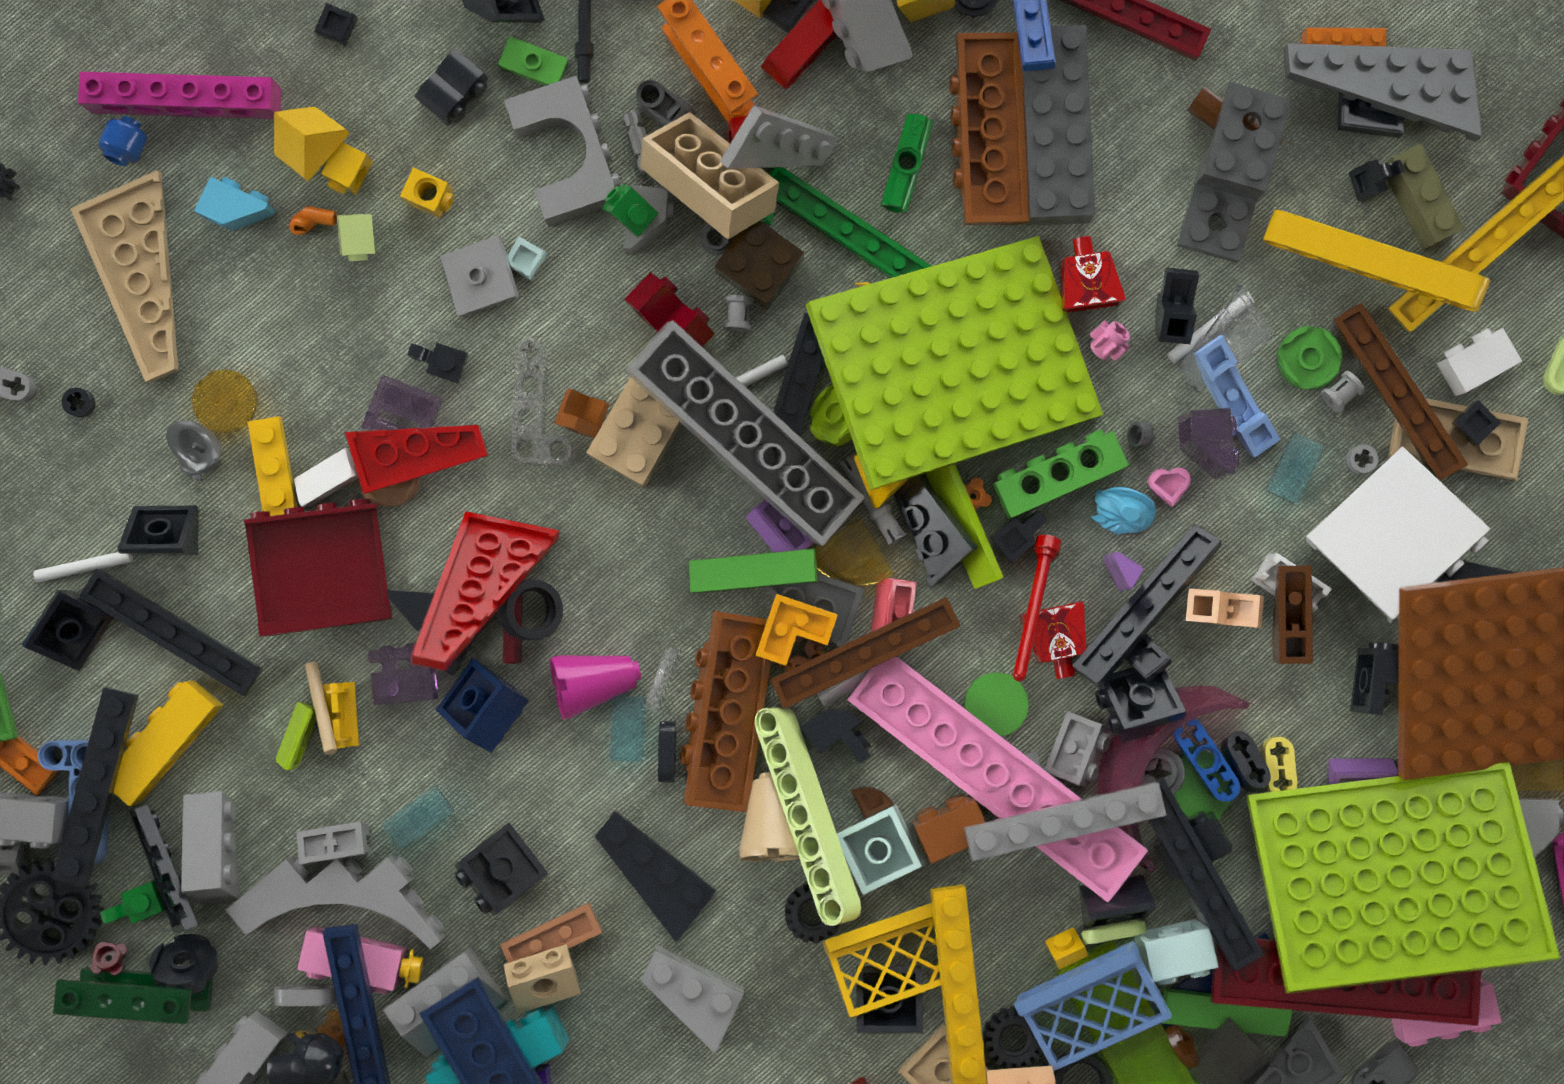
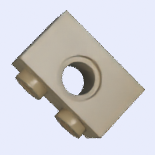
[504,944,581,1014]

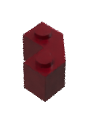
[624,272,715,347]

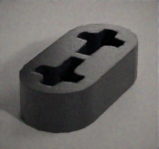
[658,721,677,783]
[1221,731,1271,792]

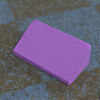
[746,500,813,553]
[1103,551,1144,591]
[1328,758,1398,785]

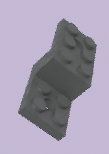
[1176,82,1292,263]

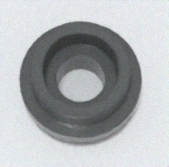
[701,224,733,255]

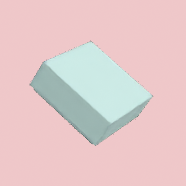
[507,237,547,281]

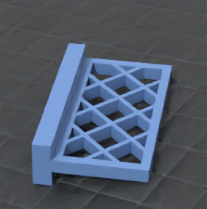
[1014,941,1172,1071]

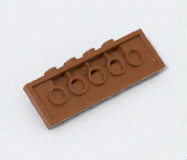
[949,32,1029,225]
[680,611,771,813]

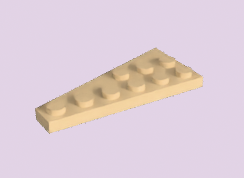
[70,170,179,384]

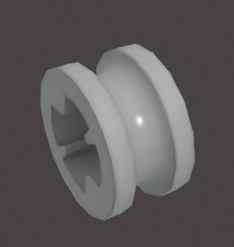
[1345,445,1378,474]

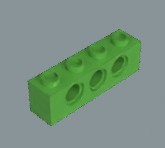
[992,429,1129,520]

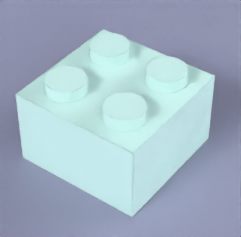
[837,805,925,895]
[1133,919,1218,985]

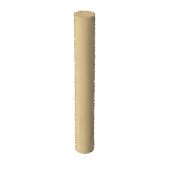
[305,662,337,755]

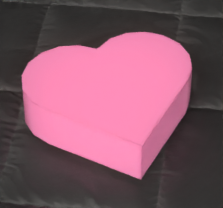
[1147,467,1191,507]

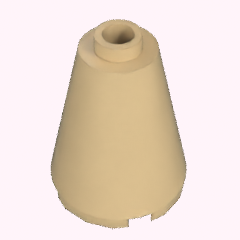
[738,772,800,862]

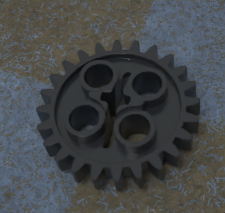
[0,858,104,965]

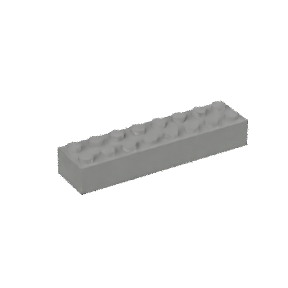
[624,321,865,546]

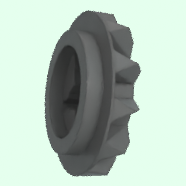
[1133,748,1186,794]

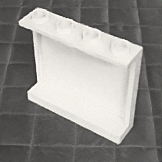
[1306,447,1490,624]

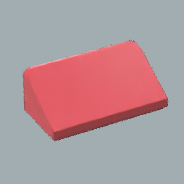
[871,577,917,632]

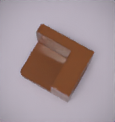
[554,388,609,438]

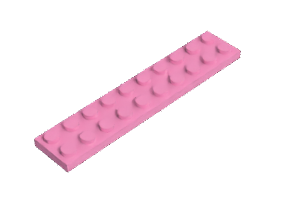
[847,656,1148,902]

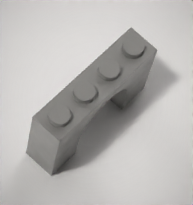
[504,75,621,226]

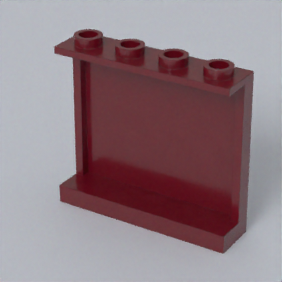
[244,499,392,638]

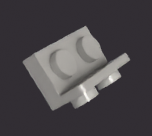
[1045,711,1111,788]

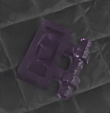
[368,643,438,705]

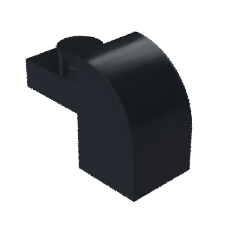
[1155,267,1199,345]
[800,708,871,764]

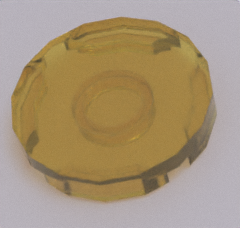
[192,369,258,433]

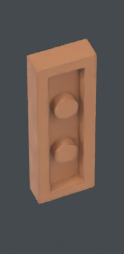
[500,902,603,963]

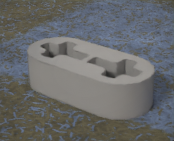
[0,367,36,402]
[274,984,336,1006]

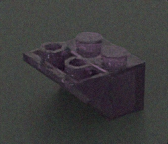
[1178,408,1239,479]

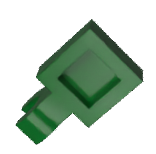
[100,880,165,924]

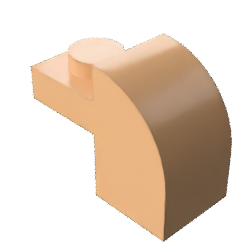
[1186,588,1264,628]

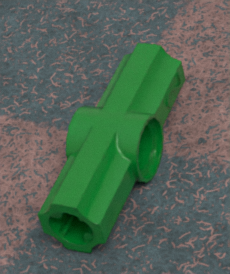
[880,113,934,214]

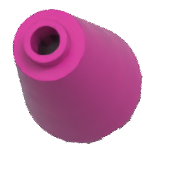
[549,655,641,720]

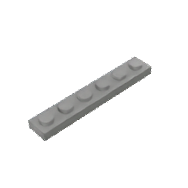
[964,782,1166,861]

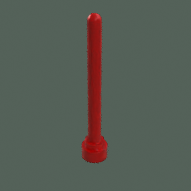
[1013,535,1062,682]

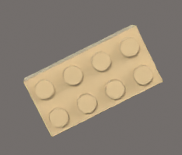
[640,112,779,239]
[586,377,682,488]

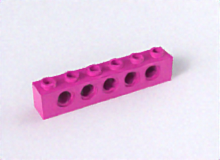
[78,72,281,119]

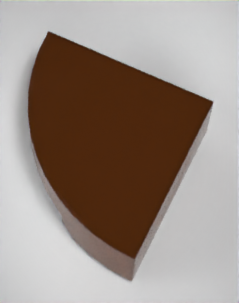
[851,787,894,820]
[1165,1025,1199,1069]

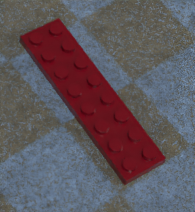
[1211,938,1482,1026]

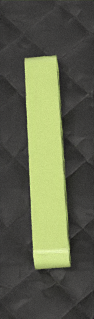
[754,707,861,926]

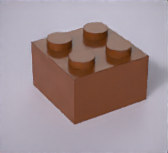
[911,793,985,864]

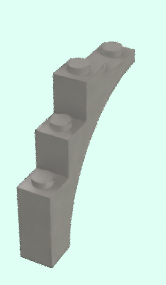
[225,854,446,950]

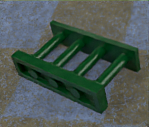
[53,967,213,1024]

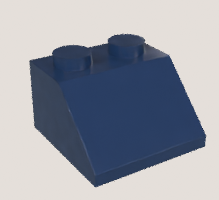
[436,658,529,753]

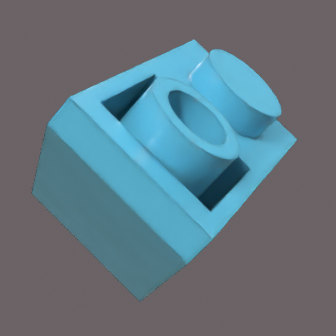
[194,176,276,231]

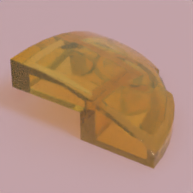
[814,518,894,585]

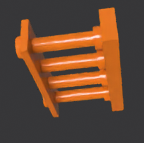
[657,0,758,124]

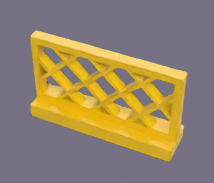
[823,903,941,1018]

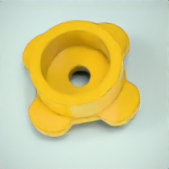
[399,949,424,988]

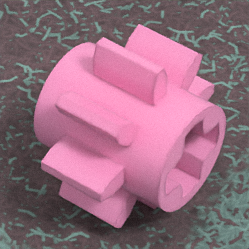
[1090,320,1130,361]

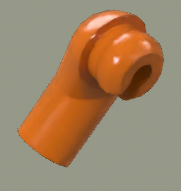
[289,206,337,236]

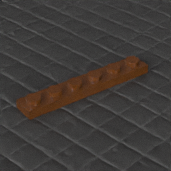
[1332,302,1468,481]
[770,597,961,709]

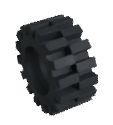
[785,882,842,944]
[983,1006,1042,1069]

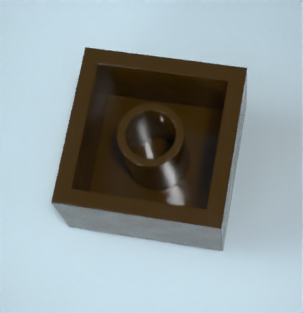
[714,221,804,310]

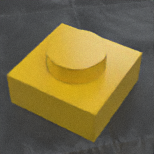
[1045,927,1089,970]

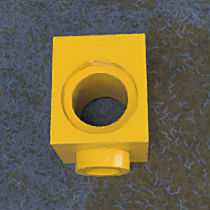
[321,142,373,195]
[400,167,454,218]

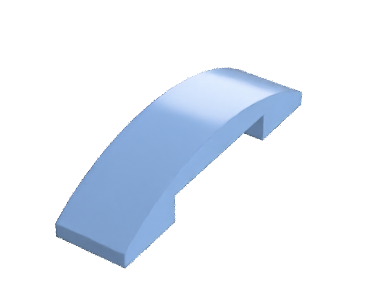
[1194,335,1280,458]

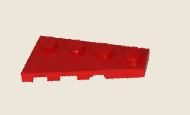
[345,425,489,494]

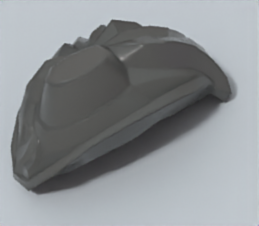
[166,420,221,481]

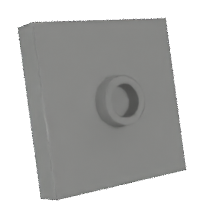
[440,235,519,317]

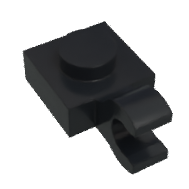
[1349,159,1405,202]
[407,343,468,384]
[990,510,1048,563]

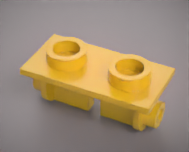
[322,682,359,748]

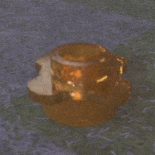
[316,1009,345,1047]

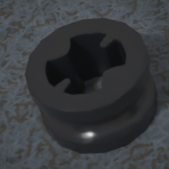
[61,387,96,418]

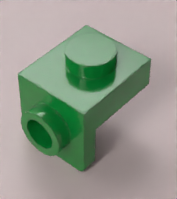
[602,184,659,237]

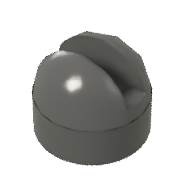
[1127,422,1155,447]

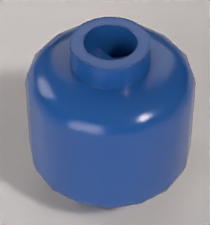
[98,116,147,167]

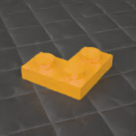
[756,594,838,666]

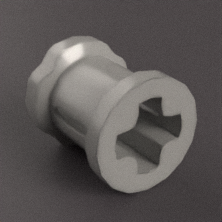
[723,295,754,333]
[1321,371,1365,413]

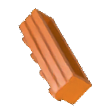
[1301,28,1386,47]

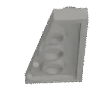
[720,105,839,169]

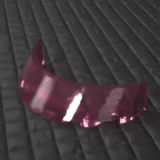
[1097,685,1250,873]

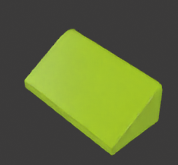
[276,701,317,771]

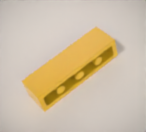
[113,680,224,806]

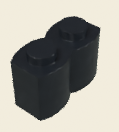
[414,48,488,126]

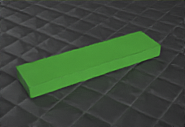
[689,549,818,594]
[1160,988,1292,1037]

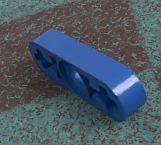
[1171,717,1240,802]

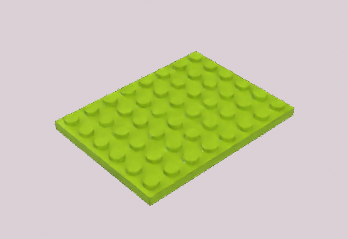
[805,236,1103,491]
[1246,762,1560,994]

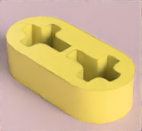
[1261,736,1298,792]

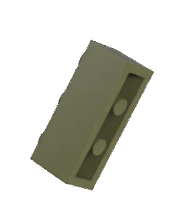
[1385,143,1465,250]

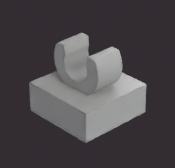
[0,842,28,876]

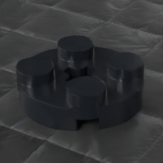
[149,934,218,994]

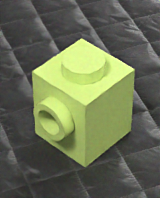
[337,214,375,261]

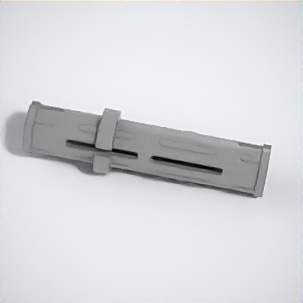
[839,453,906,545]

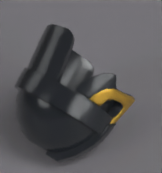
[267,1031,344,1084]

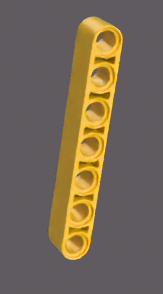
[1262,210,1491,312]

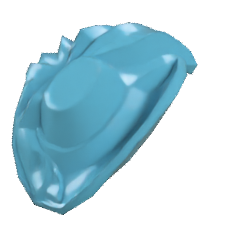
[1091,487,1157,535]

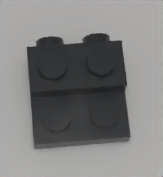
[1350,642,1399,715]
[1095,668,1186,743]
[454,822,548,917]

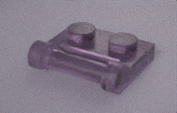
[362,374,444,431]

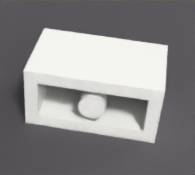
[1436,328,1522,397]

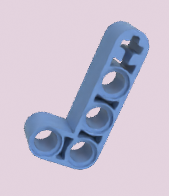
[38,739,109,866]

